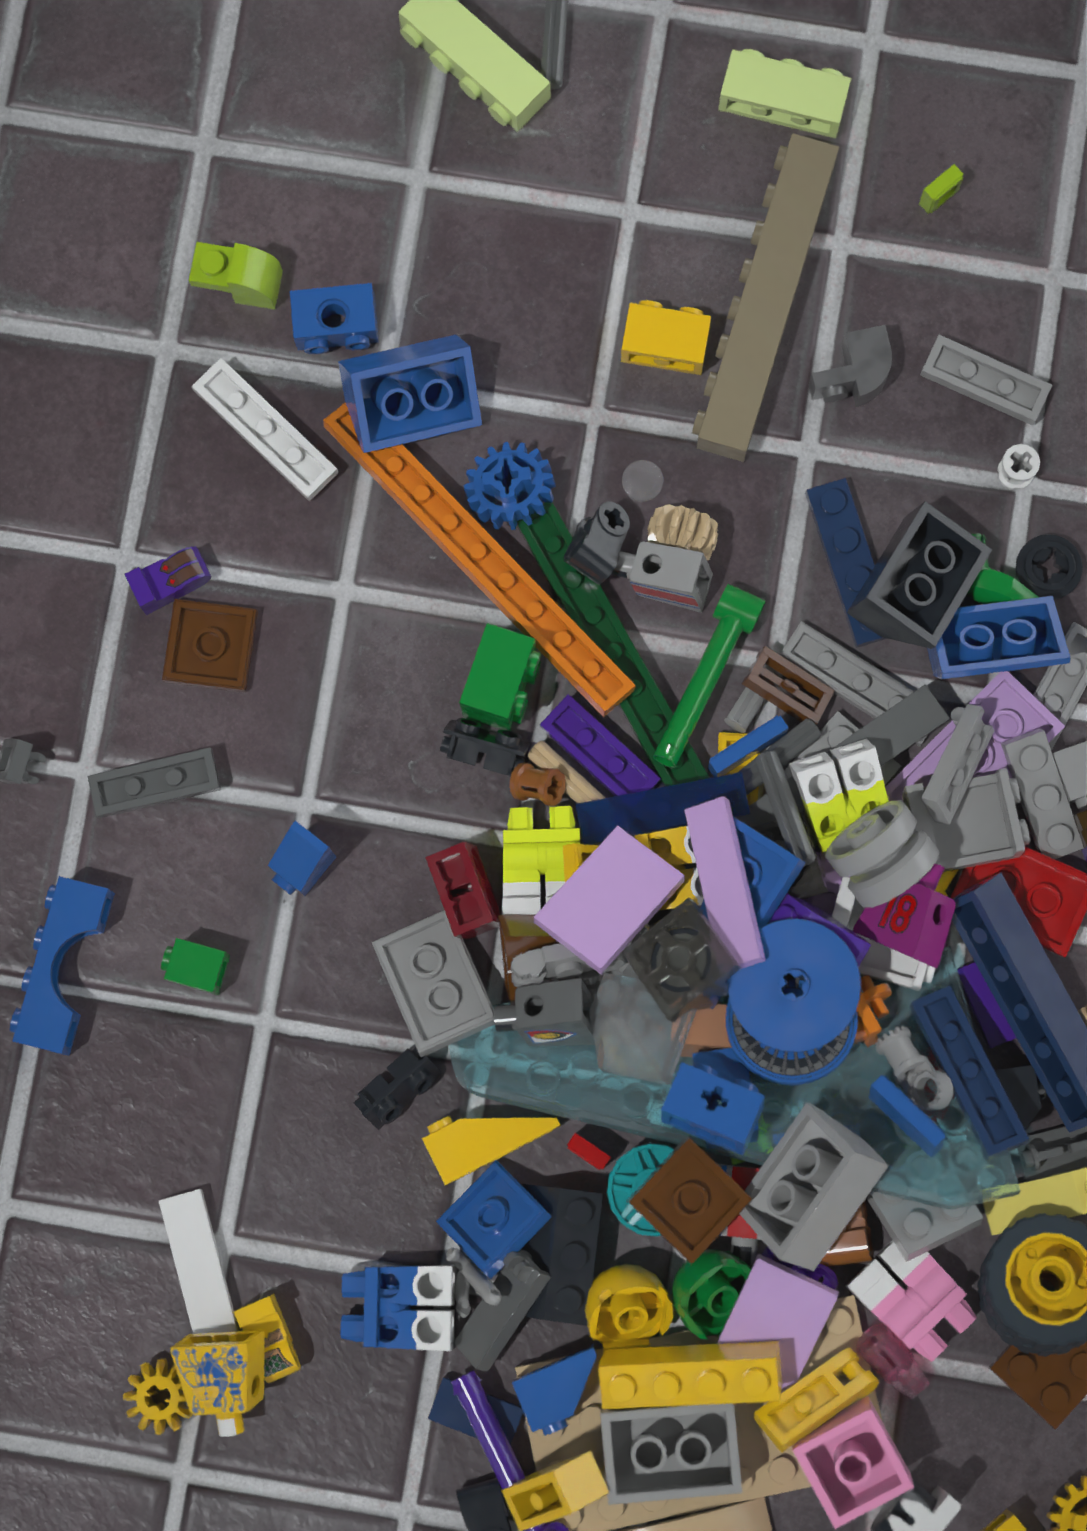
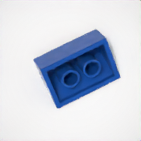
[338,334,482,453]
[927,596,1071,679]

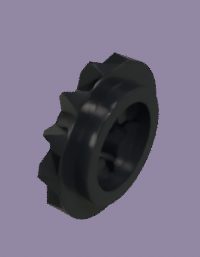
[1016,534,1083,601]

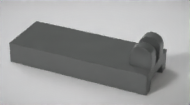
[453,1249,551,1372]

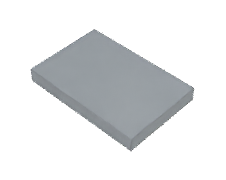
[372,910,495,1057]

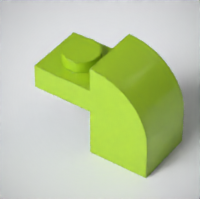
[188,242,283,310]

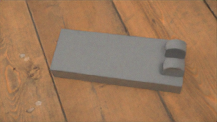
[921,704,994,825]

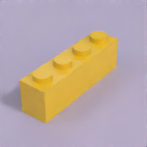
[598,1341,783,1409]

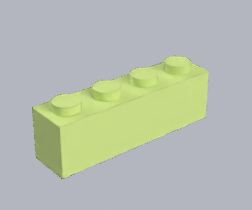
[398,0,551,132]

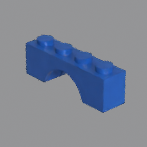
[10,876,115,1056]

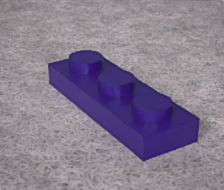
[539,694,661,811]

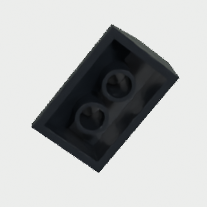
[847,501,992,649]
[520,1183,603,1326]

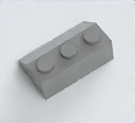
[739,1102,889,1271]

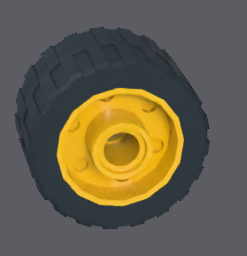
[977,1213,1087,1356]

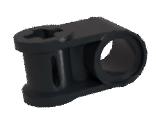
[563,501,630,585]
[456,1477,512,1531]

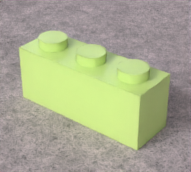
[719,49,851,138]

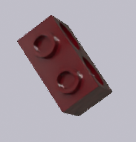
[425,842,502,940]

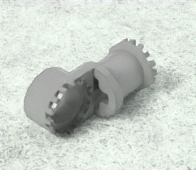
[875,1026,953,1110]

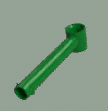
[653,583,766,768]

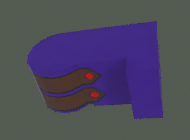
[124,546,211,615]

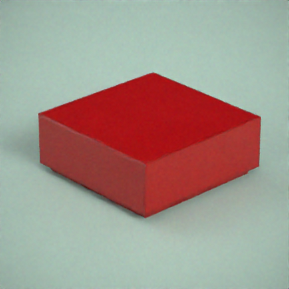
[567,1133,611,1171]

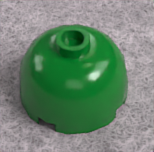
[672,1249,751,1340]

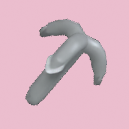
[446,1248,504,1318]

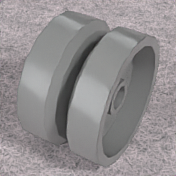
[825,800,939,908]

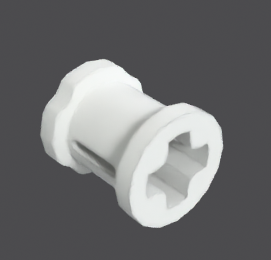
[997,444,1040,490]

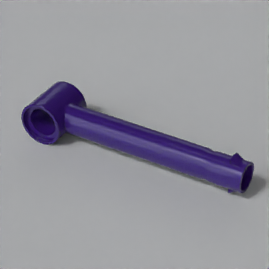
[451,1370,569,1531]

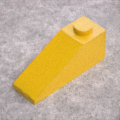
[422,1115,561,1185]

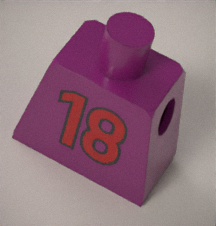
[852,863,956,969]

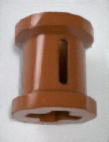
[510,763,566,806]

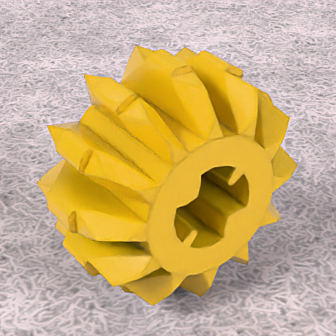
[123,1358,194,1435]

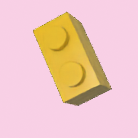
[621,300,711,375]
[502,1451,609,1531]

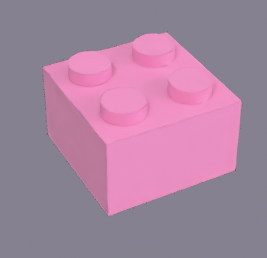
[792,1396,914,1529]

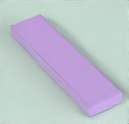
[684,796,766,974]

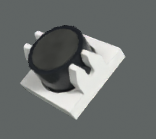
[870,1478,961,1531]

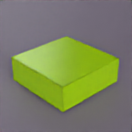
[919,164,964,214]

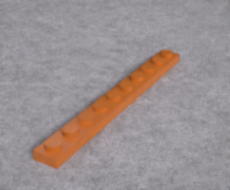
[324,402,636,717]

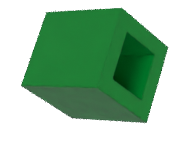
[161,938,230,995]

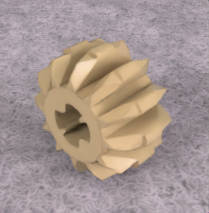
[647,504,718,560]

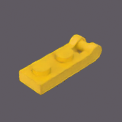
[754,1347,879,1453]

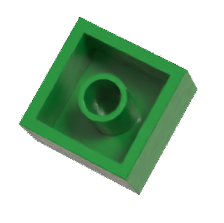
[459,623,542,731]

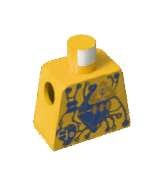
[170,1330,264,1437]

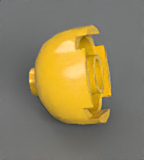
[585,1264,673,1349]

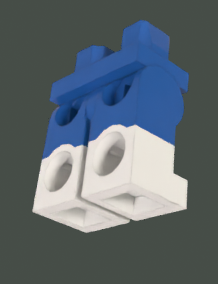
[341,1265,456,1351]

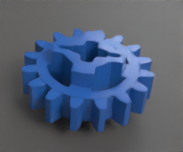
[464,442,556,530]

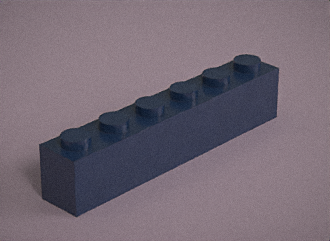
[952,873,1087,1133]

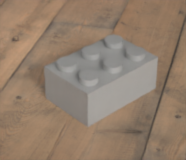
[600,1403,742,1505]

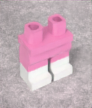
[845,1240,977,1362]

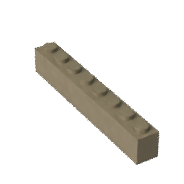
[692,133,839,462]

